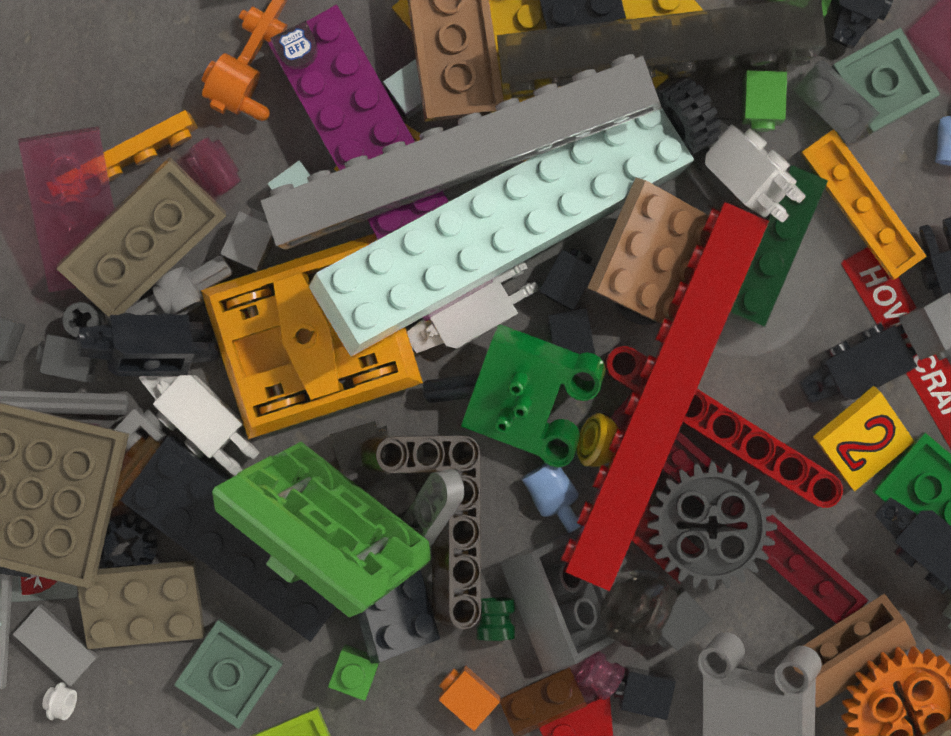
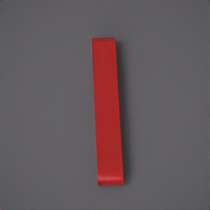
[605,346,843,508]

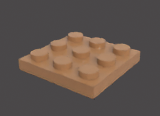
[588,178,709,325]

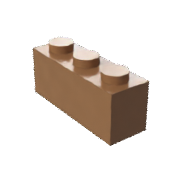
[793,593,916,708]

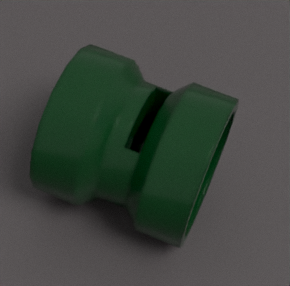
[476,597,515,641]

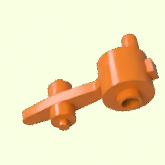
[202,0,288,121]

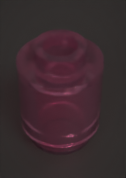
[187,137,242,198]

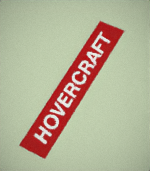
[841,247,951,449]

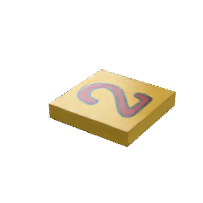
[813,386,915,492]

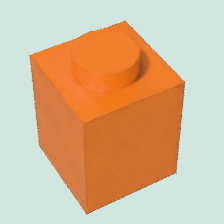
[438,665,500,731]

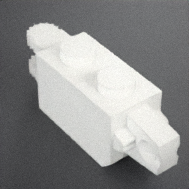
[705,121,806,222]
[407,261,540,353]
[139,375,259,476]

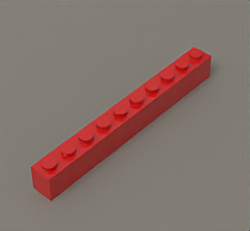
[560,202,769,591]

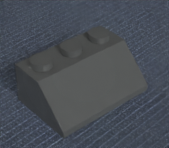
[500,528,625,672]

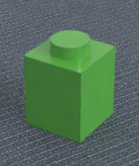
[742,70,787,132]
[328,644,380,701]

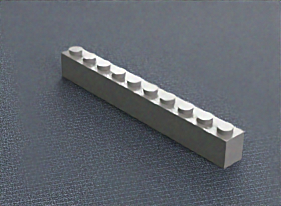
[261,54,662,250]

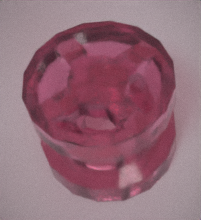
[576,651,625,700]

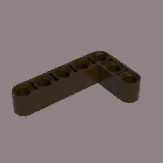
[360,435,481,630]

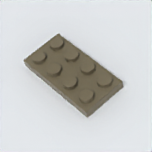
[56,157,226,317]

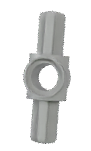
[125,255,232,315]

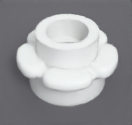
[42,682,77,720]

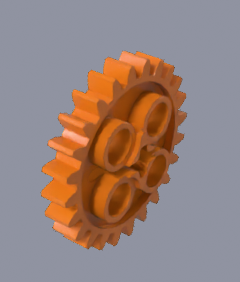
[841,646,951,736]

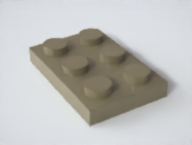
[77,560,205,649]

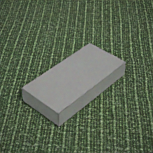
[13,604,99,687]

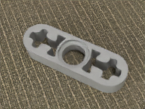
[402,469,464,546]

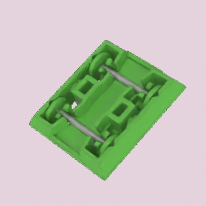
[212,442,431,618]

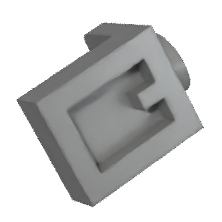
[114,408,168,453]

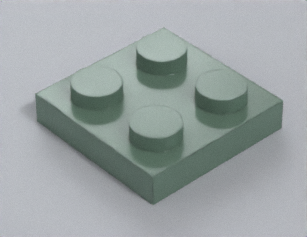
[831,27,940,135]
[174,619,284,729]

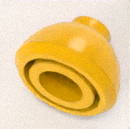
[577,413,620,467]

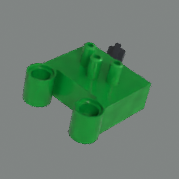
[423,324,606,467]

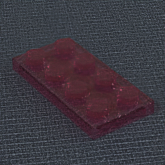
[18,126,114,292]

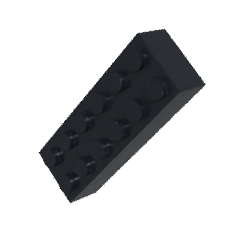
[120,436,336,642]

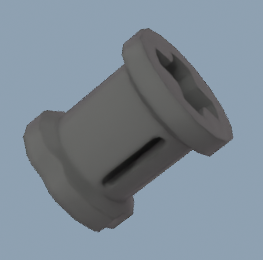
[62,302,105,337]

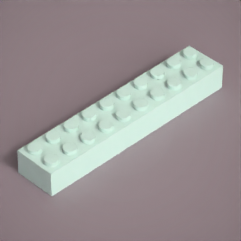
[309,109,694,356]

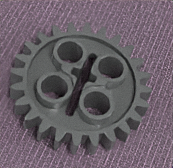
[647,460,777,590]

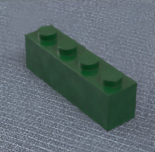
[729,165,828,328]

